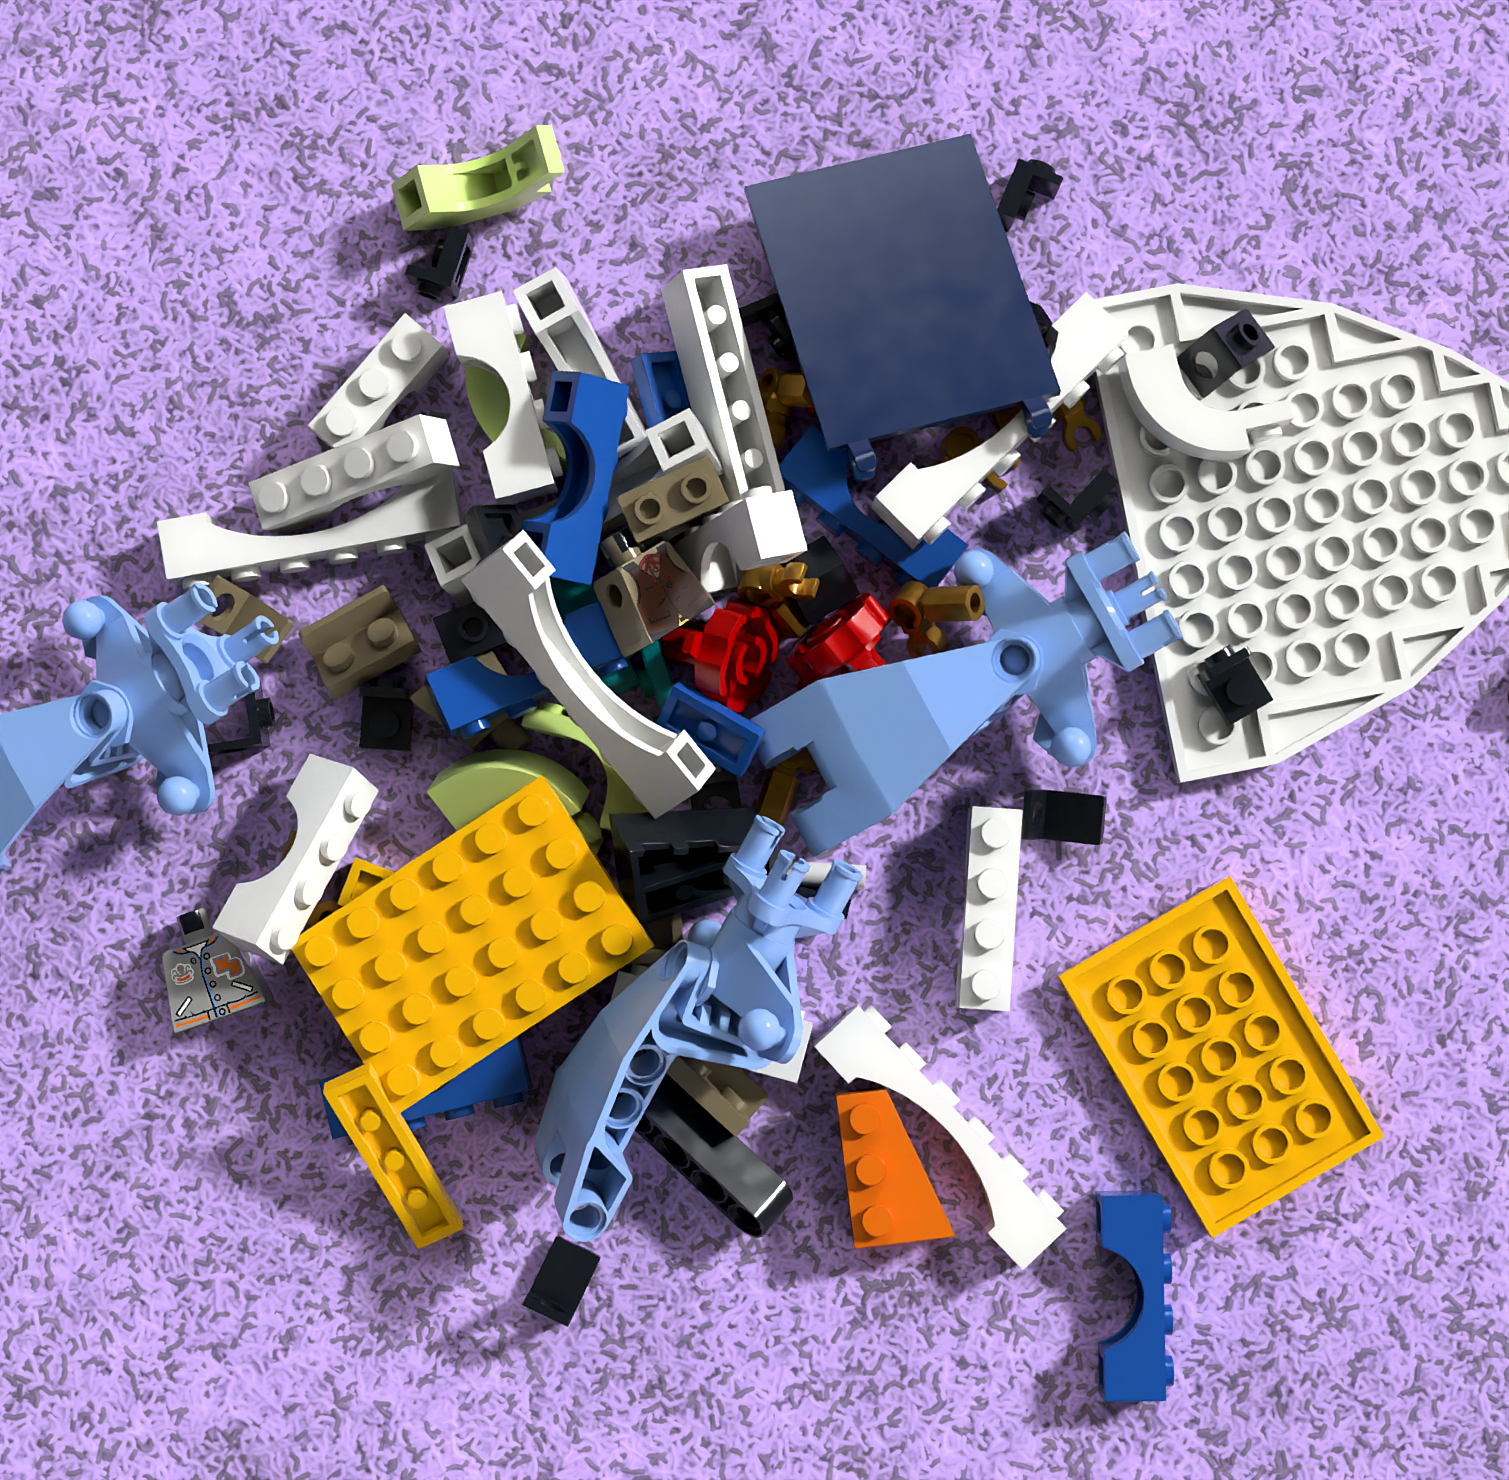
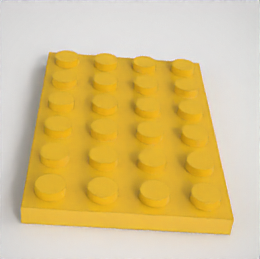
[291,775,655,1115]
[1057,876,1385,1238]

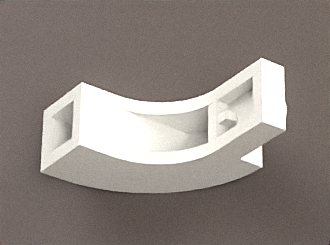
[1118,344,1294,460]

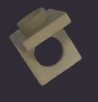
[198,575,293,664]

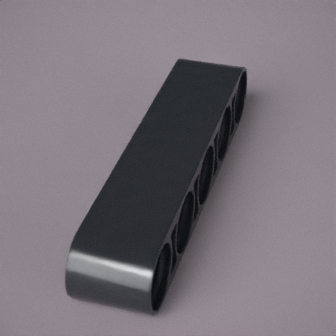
[616,1049,793,1238]

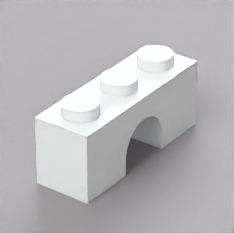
[308,313,449,449]

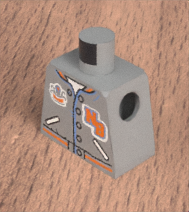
[162,908,274,1033]

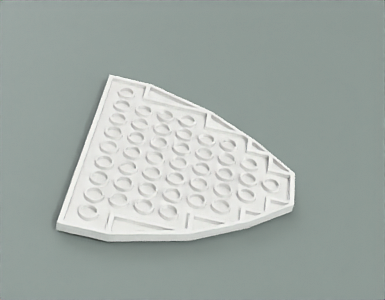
[1093,283,1509,784]

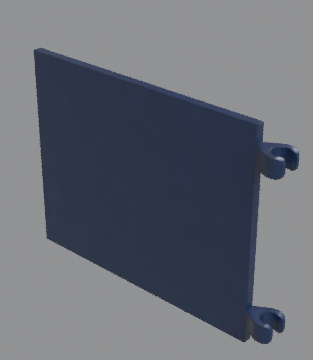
[744,134,1061,481]

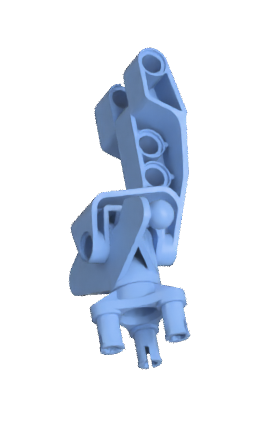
[749,531,1184,858]
[0,583,279,875]
[534,815,863,1242]

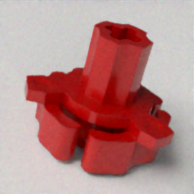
[785,593,892,690]
[663,599,778,713]

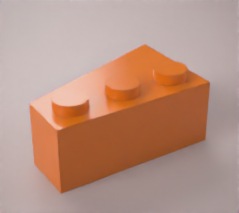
[835,1086,956,1249]

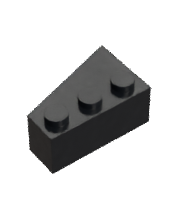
[609,807,778,925]

